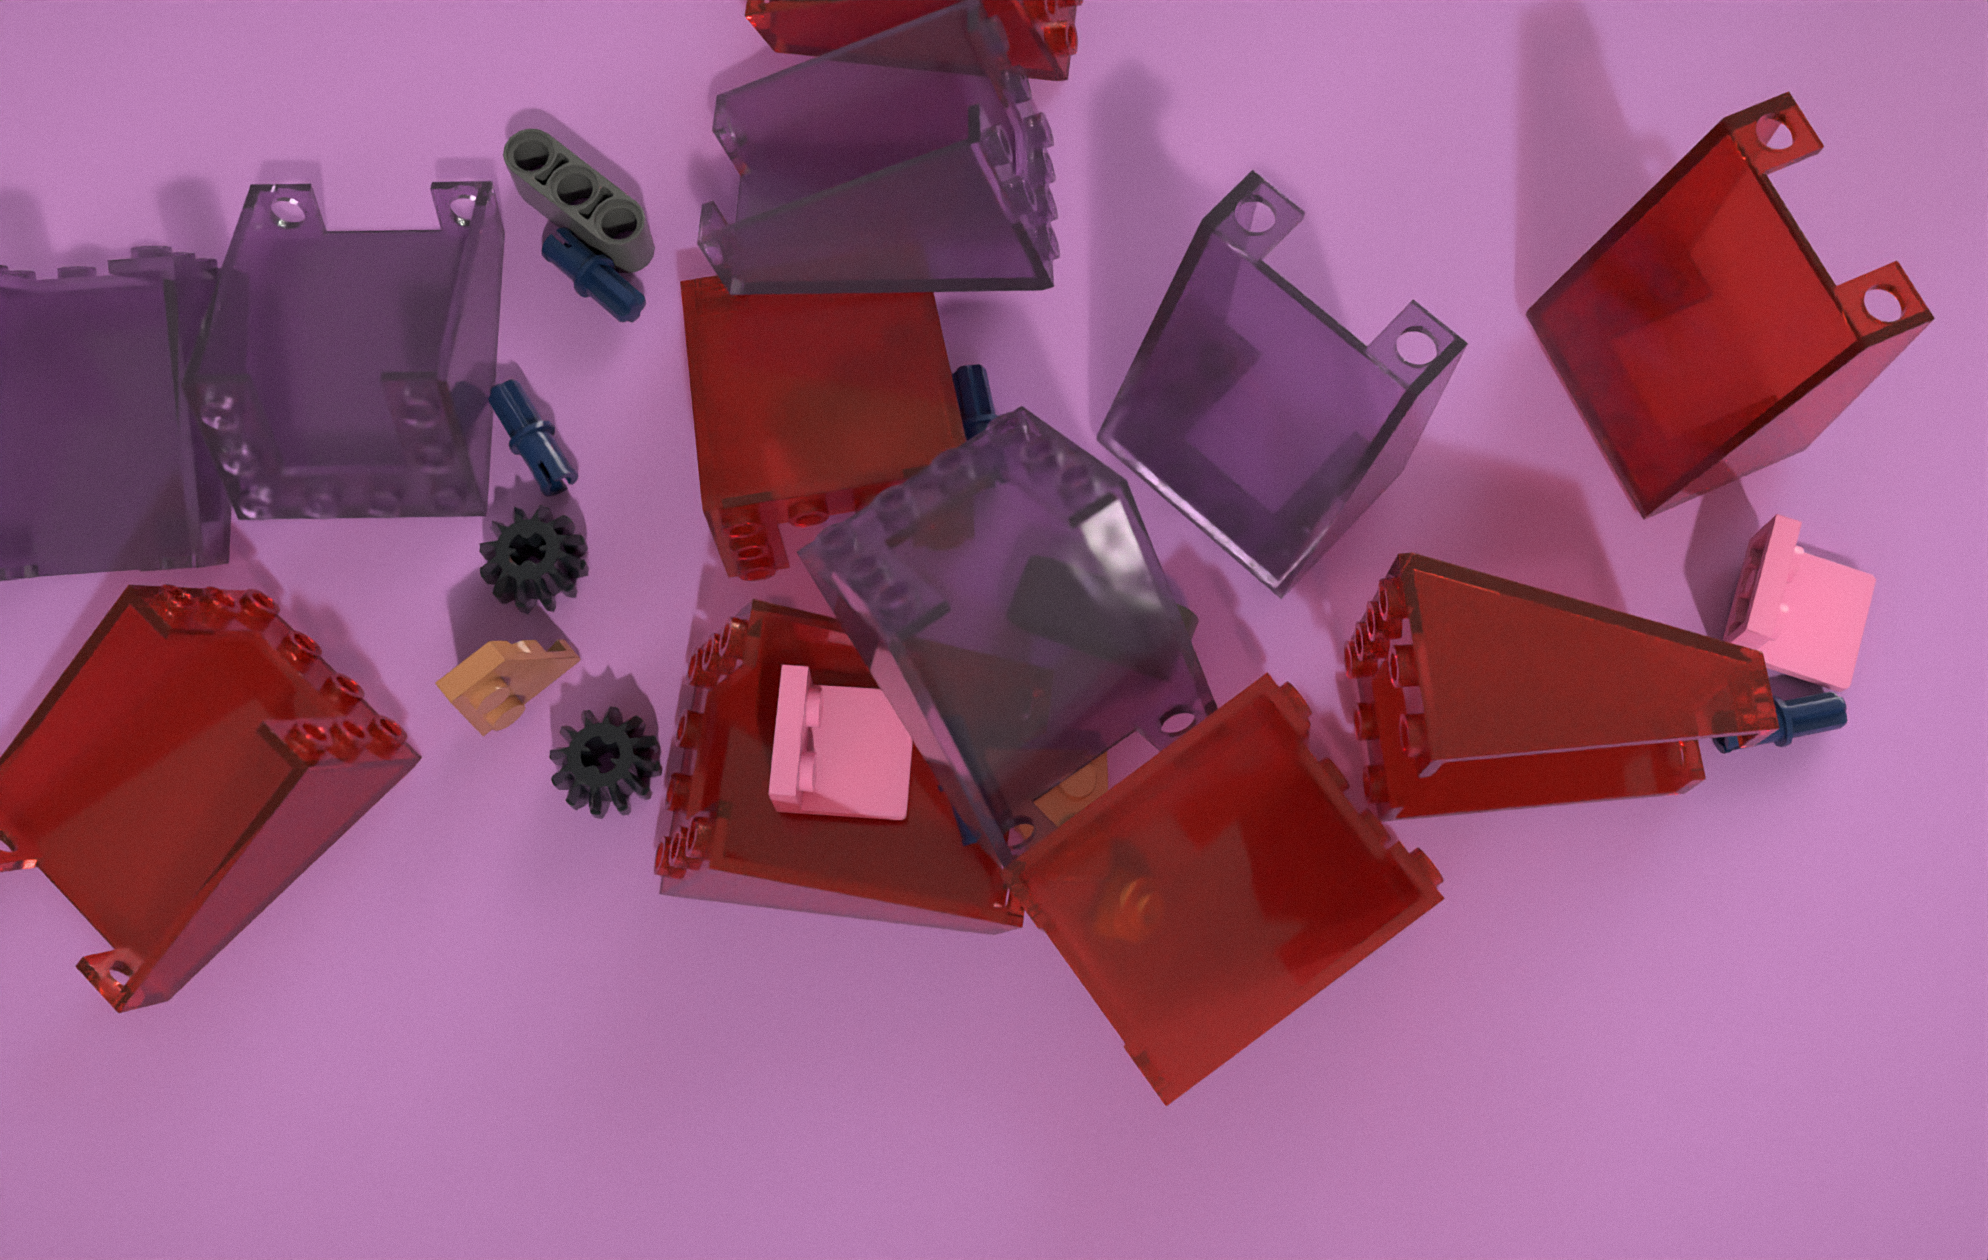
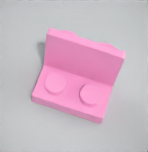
[1720,514,1876,692]
[768,665,917,820]

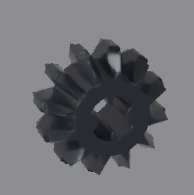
[479,505,589,614]
[549,706,663,819]

